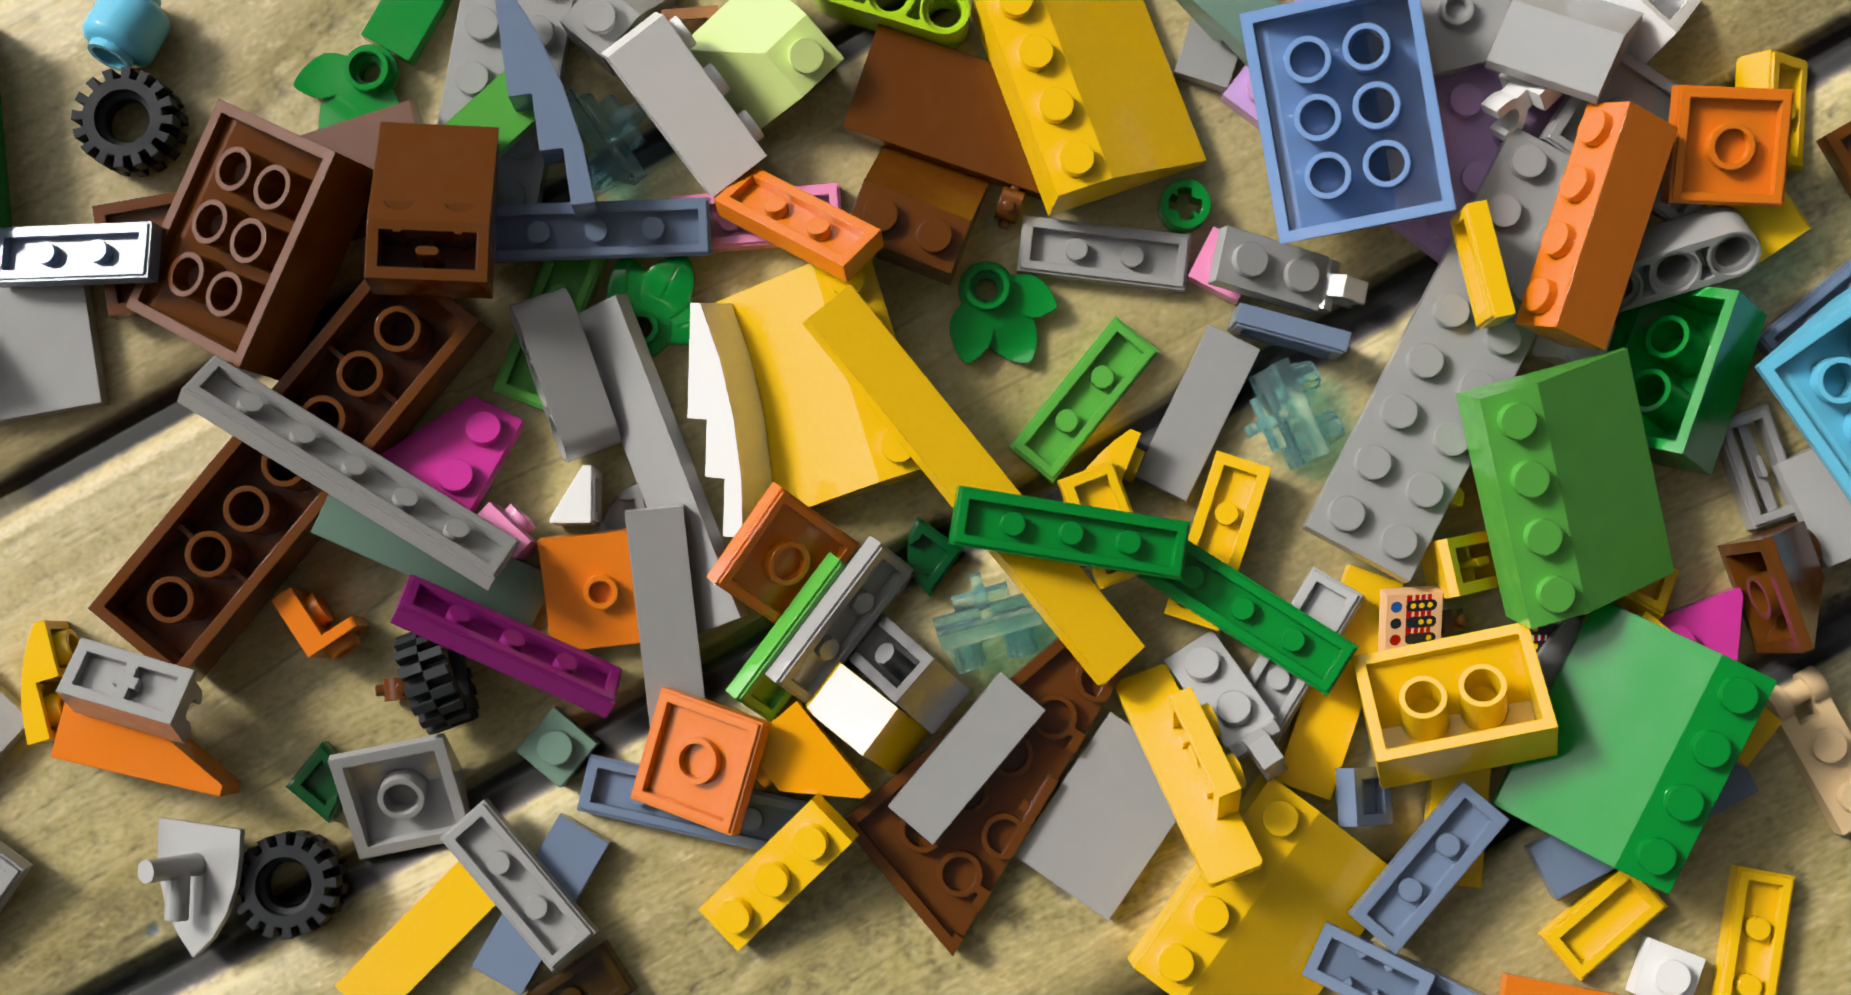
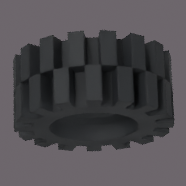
[71,67,189,177]
[394,632,479,735]
[235,830,349,940]

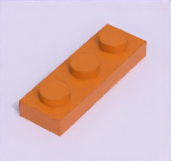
[714,166,884,282]

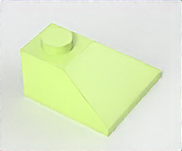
[690,0,844,129]

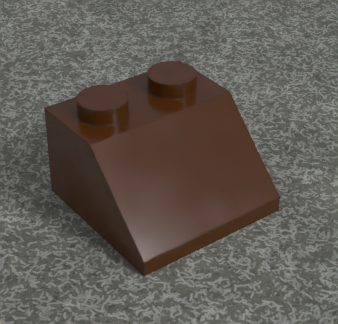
[851,146,990,286]

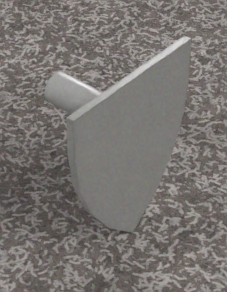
[138,817,245,958]

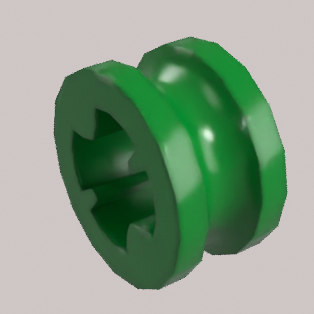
[1157,179,1211,234]

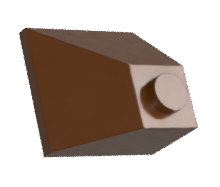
[1717,521,1824,653]

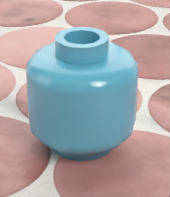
[82,0,170,71]

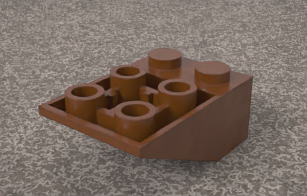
[364,122,499,299]

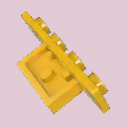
[1115,664,1262,888]

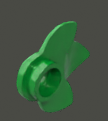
[293,44,400,129]
[607,256,697,357]
[950,261,1057,365]

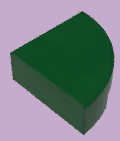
[907,517,964,596]
[285,741,343,823]

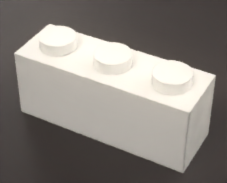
[601,12,767,197]

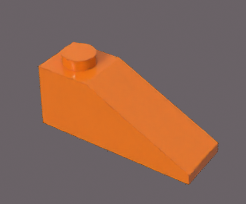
[50,702,241,797]

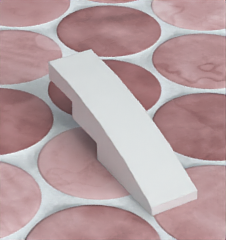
[687,303,772,537]

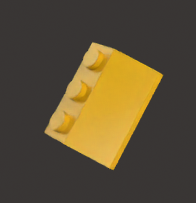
[1352,623,1558,789]

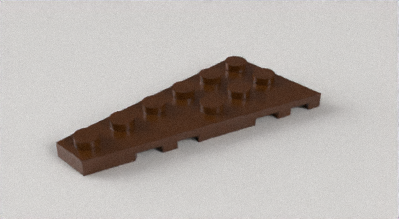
[844,637,1132,956]

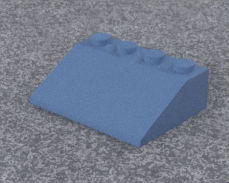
[1239,0,1457,244]

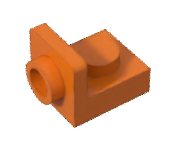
[271,587,370,661]

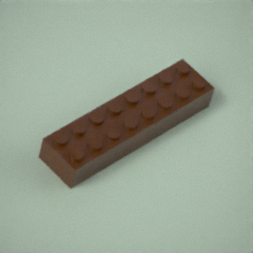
[88,279,493,682]

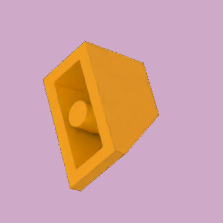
[756,700,873,799]

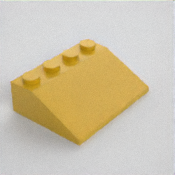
[970,0,1207,216]
[715,259,925,509]
[1127,773,1388,995]

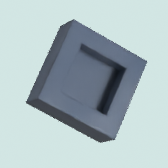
[1335,766,1394,827]

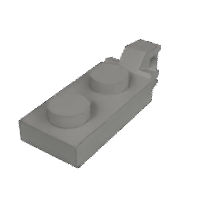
[1208,225,1369,314]
[1164,630,1288,782]

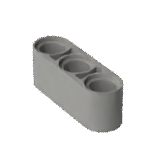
[1618,205,1761,312]
[509,287,621,463]

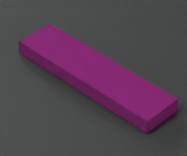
[390,574,622,718]

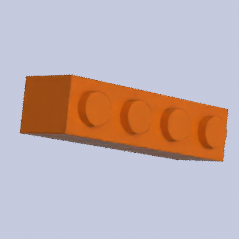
[1515,101,1678,350]

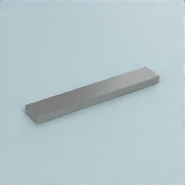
[578,293,751,634]
[177,355,521,591]

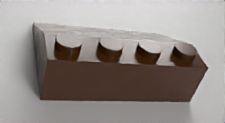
[125,98,374,380]

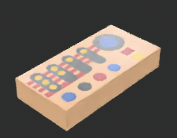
[1378,585,1443,651]

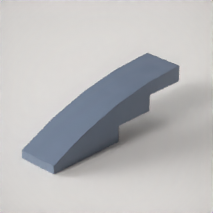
[495,0,600,217]
[1302,921,1487,995]

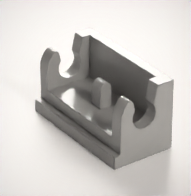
[56,637,202,744]

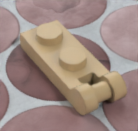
[1765,666,1851,835]

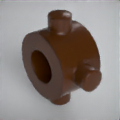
[994,185,1026,230]
[1441,608,1468,634]
[375,677,410,702]

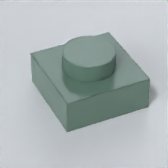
[517,706,600,788]

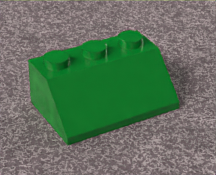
[1608,286,1767,475]

